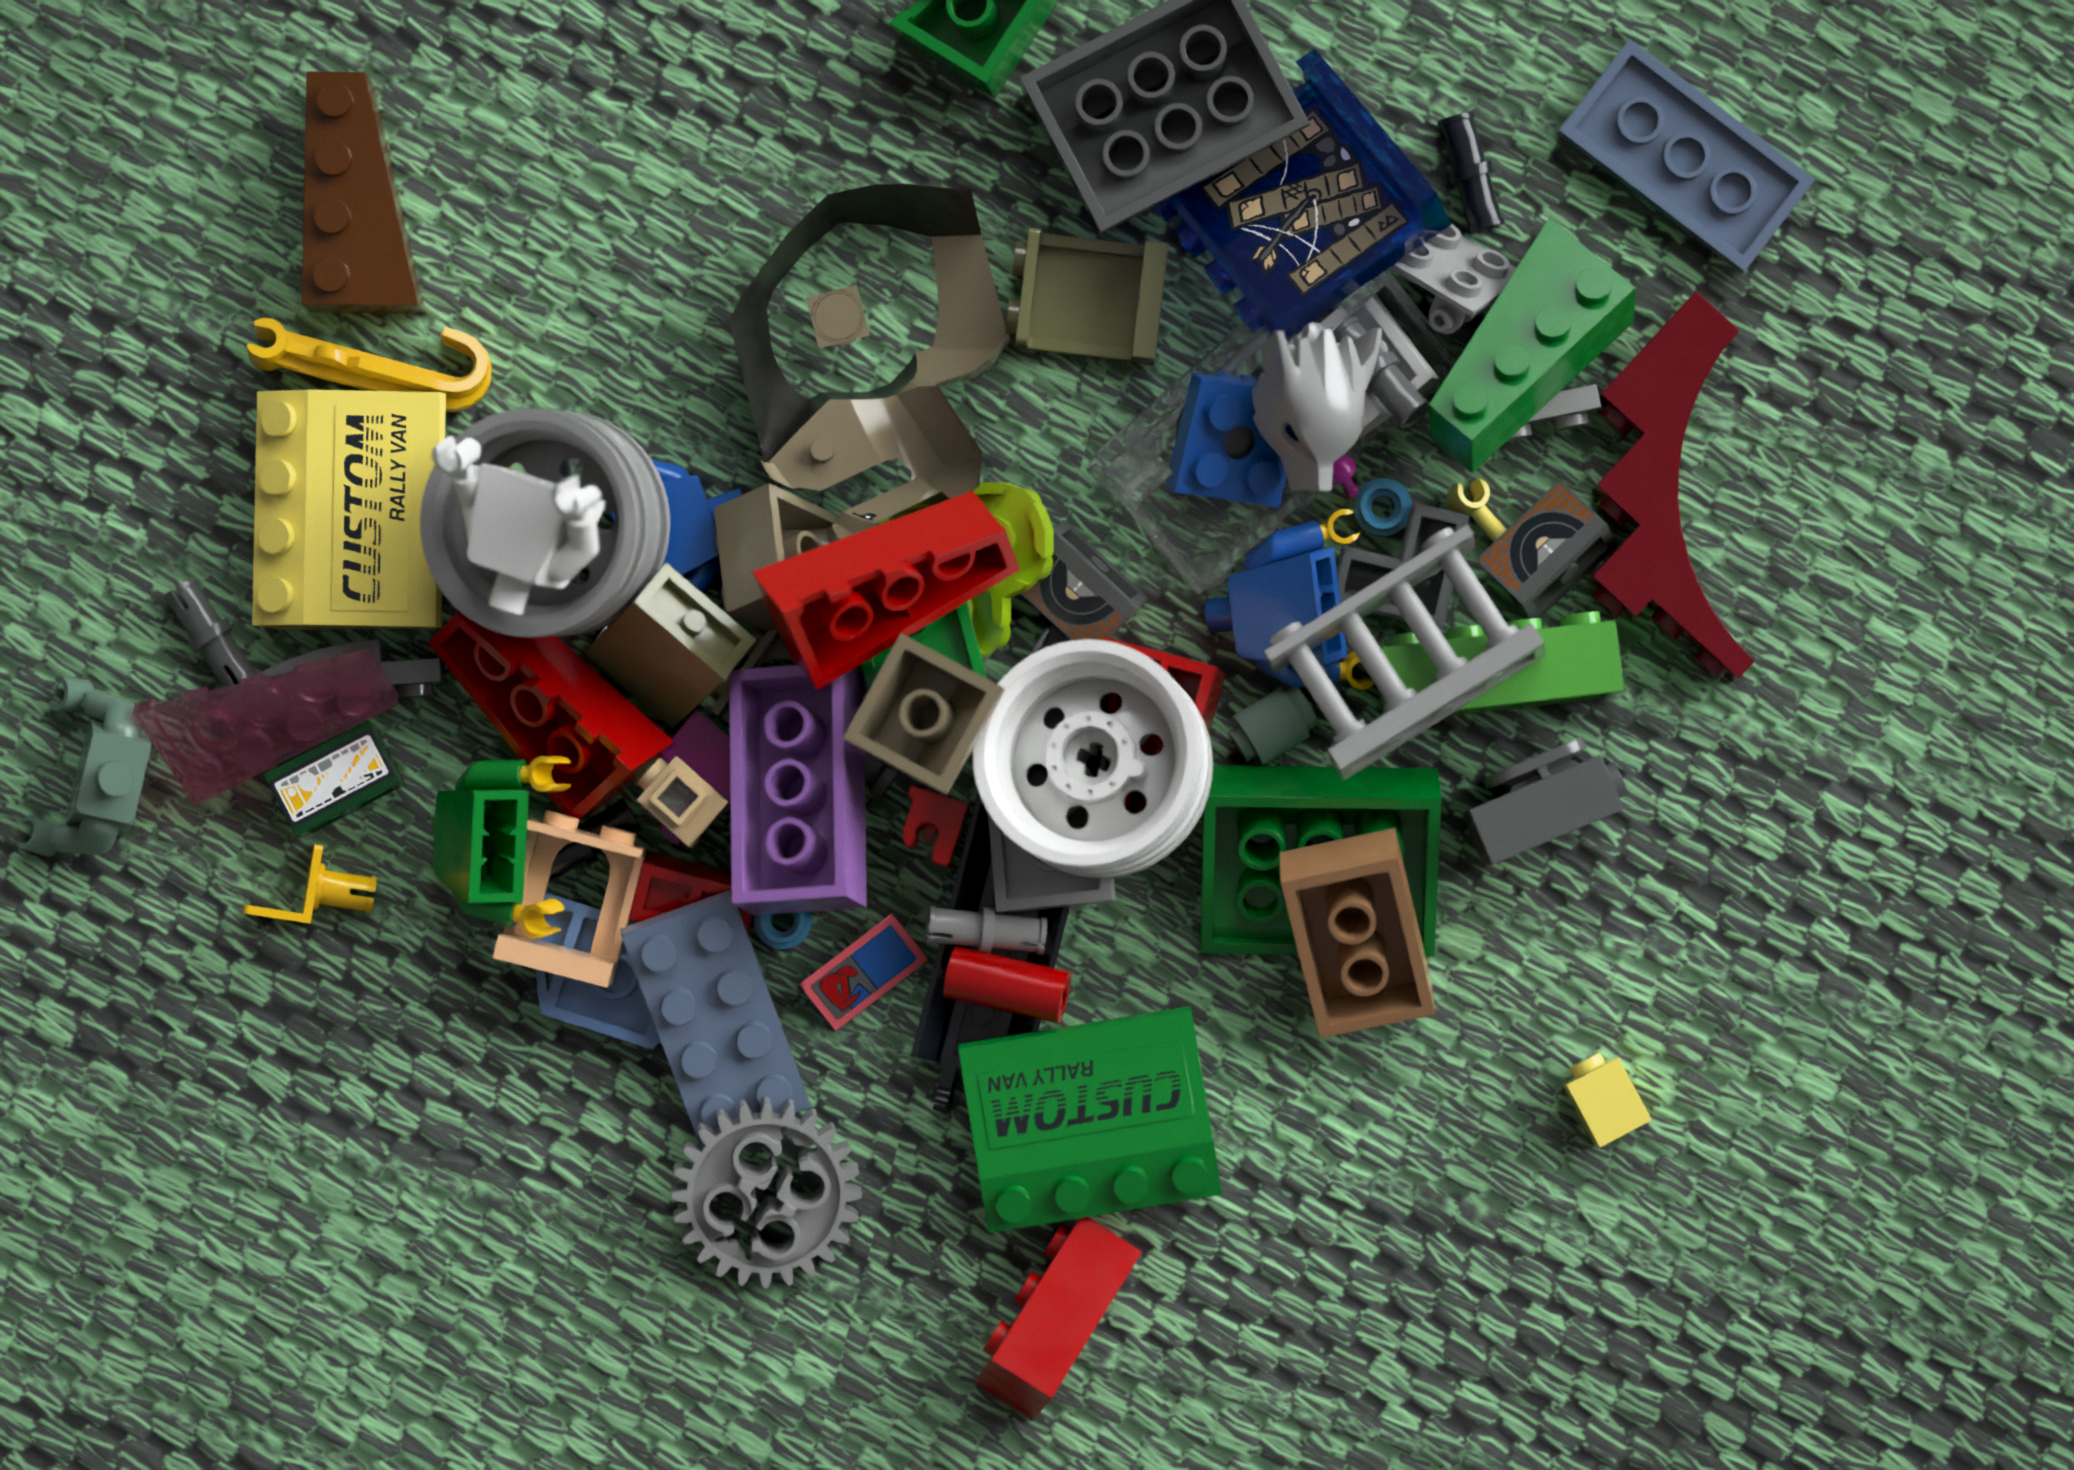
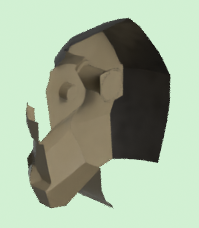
[729,184,1010,539]

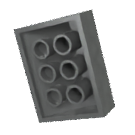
[1020,0,1310,233]

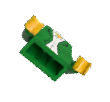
[432,756,571,939]

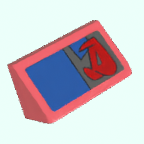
[799,913,928,1031]

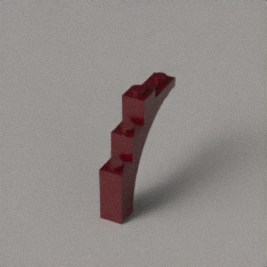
[1588,291,1755,681]

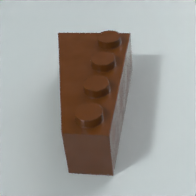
[302,71,426,314]

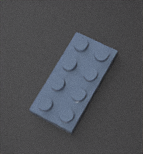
[1557,39,1815,274]
[620,889,811,1145]

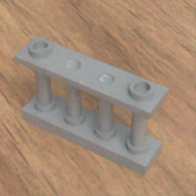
[1264,525,1545,781]

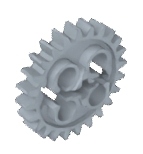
[670,1096,862,1289]

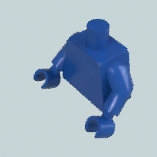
[576,459,742,594]

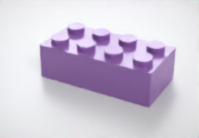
[729,665,867,915]

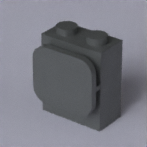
[1462,737,1628,868]

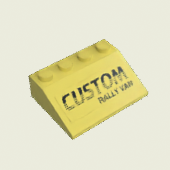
[252,390,446,630]

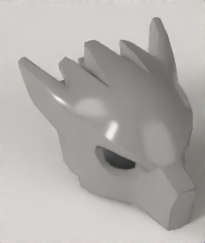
[1252,323,1382,493]

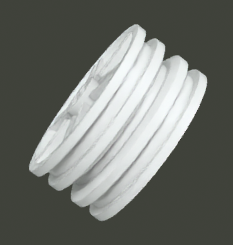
[973,639,1213,878]

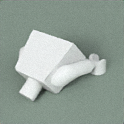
[432,436,606,615]

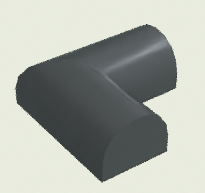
[1336,502,1470,630]

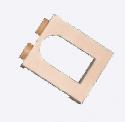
[493,811,648,988]

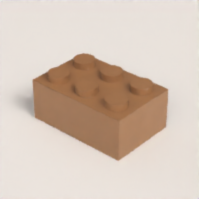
[1279,828,1435,1038]

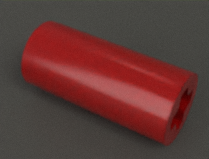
[943,946,1071,1024]

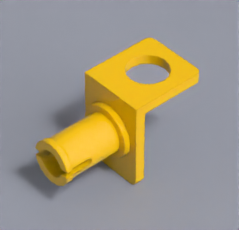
[242,844,377,924]

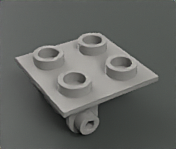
[1374,217,1516,334]

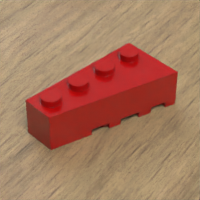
[428,611,674,821]

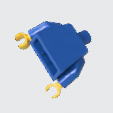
[1205,509,1374,690]

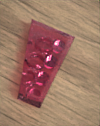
[132,649,399,806]

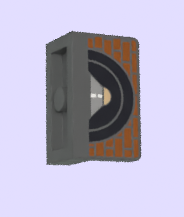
[1478,482,1618,619]
[1021,520,1149,641]

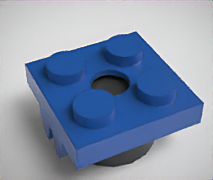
[1165,371,1296,507]

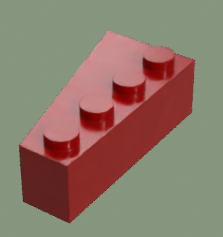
[752,491,1020,690]

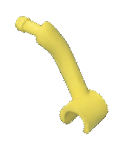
[1446,479,1507,543]

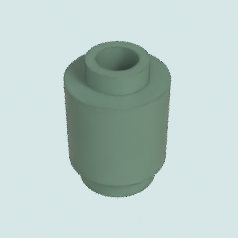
[1228,687,1320,766]

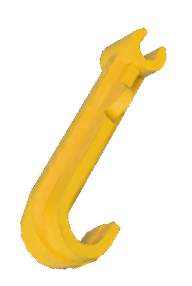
[247,318,492,412]

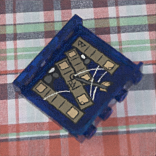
[1153,48,1451,339]

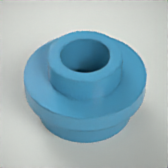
[1353,478,1412,537]
[753,911,812,949]

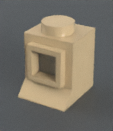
[637,756,731,849]

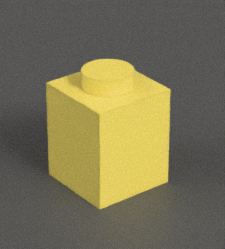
[1562,1052,1652,1148]

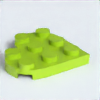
[879,482,1054,660]

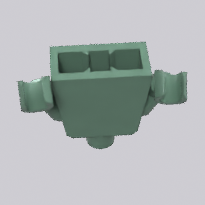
[17,676,151,857]

